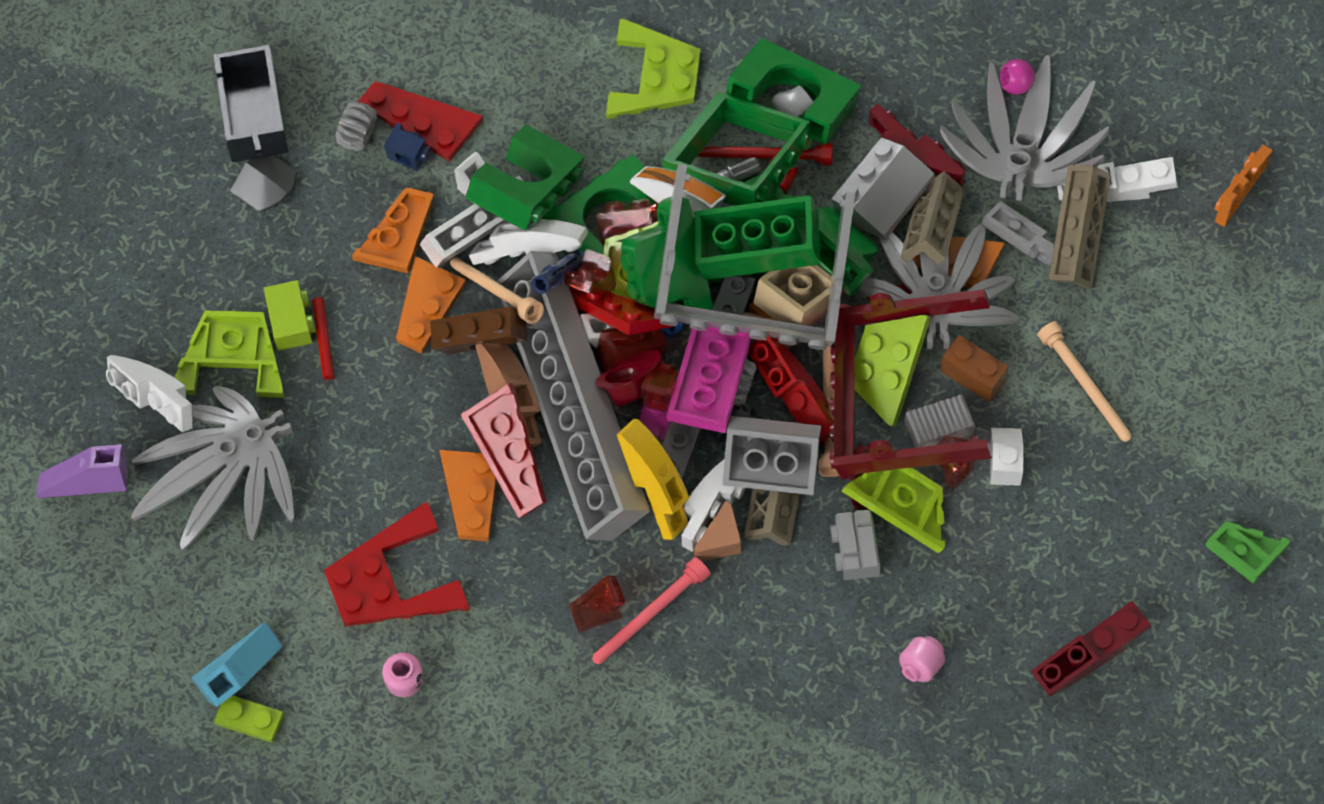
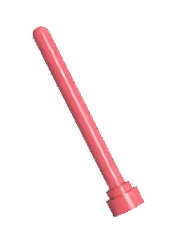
[592,557,711,664]

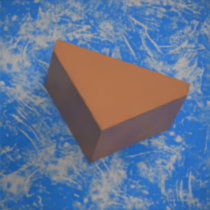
[694,501,741,562]

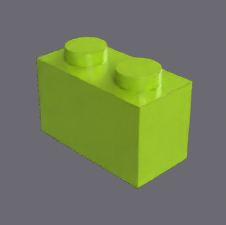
[263,280,316,351]

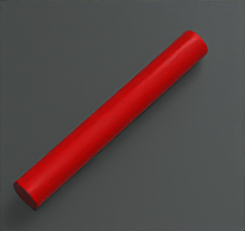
[312,297,335,380]

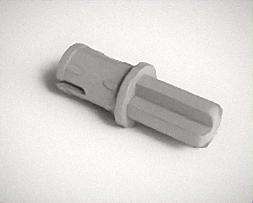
[716,157,760,182]

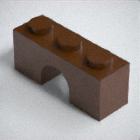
[430,307,528,354]

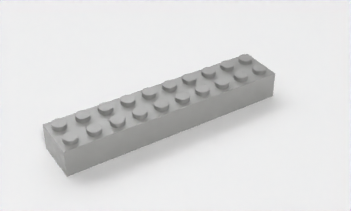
[496,251,650,541]

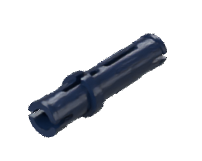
[532,249,587,294]

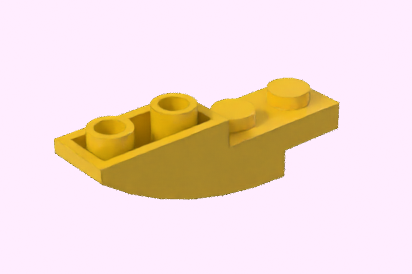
[616,419,690,540]

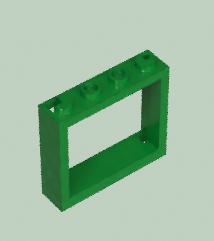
[662,91,813,206]

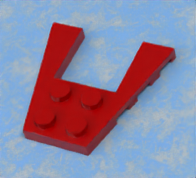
[324,502,470,627]

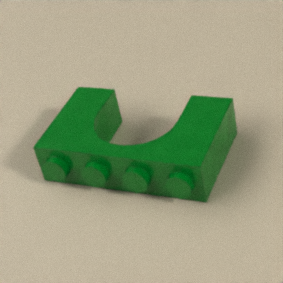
[726,38,861,145]
[465,124,585,231]
[542,154,659,279]

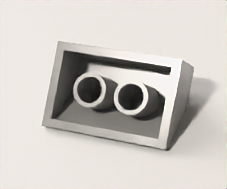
[831,137,936,239]
[723,416,821,495]

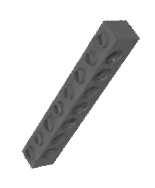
[662,275,756,485]

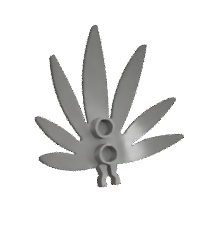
[940,55,1109,201]
[856,224,1019,349]
[131,386,295,551]

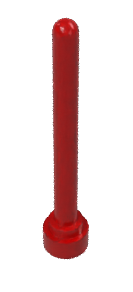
[697,143,833,166]

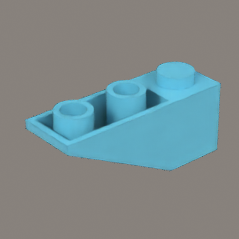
[191,622,283,707]

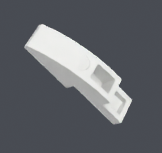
[1057,157,1178,202]
[469,219,588,265]
[106,355,193,432]
[681,459,746,552]

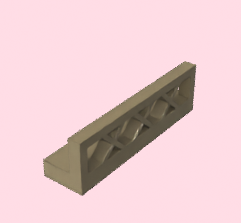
[1049,165,1111,289]
[900,171,964,265]
[744,489,800,545]

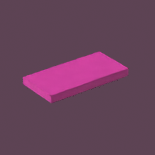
[666,327,752,433]

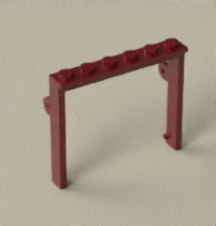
[829,289,992,480]

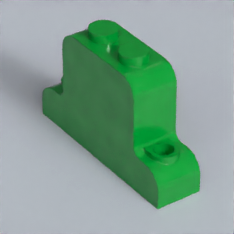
[781,195,878,296]
[620,196,713,310]

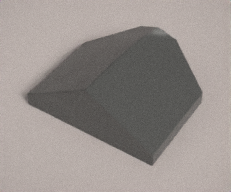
[230,154,297,213]

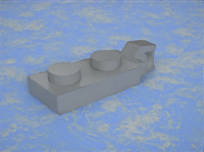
[981,202,1055,266]

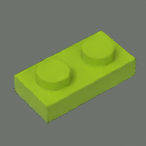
[214,695,284,743]

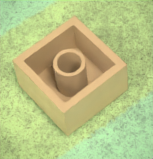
[754,265,832,326]

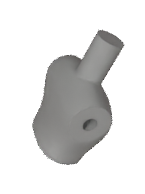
[772,85,813,119]

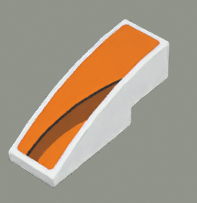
[630,166,726,218]

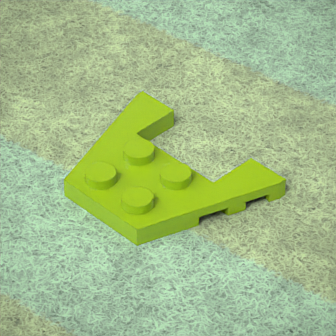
[606,19,701,119]
[174,310,284,398]

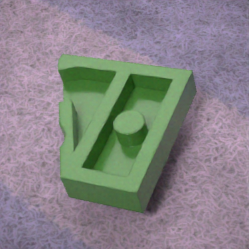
[1205,521,1291,584]

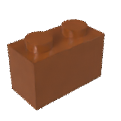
[940,335,1009,403]

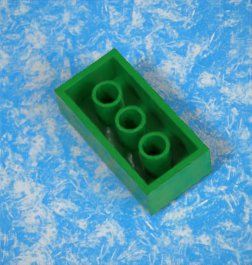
[695,195,821,280]

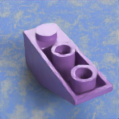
[36,444,129,498]

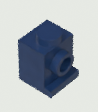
[384,122,432,171]

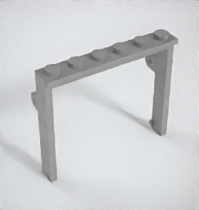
[653,164,855,350]

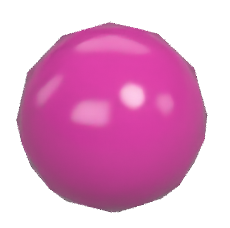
[1000,58,1035,95]

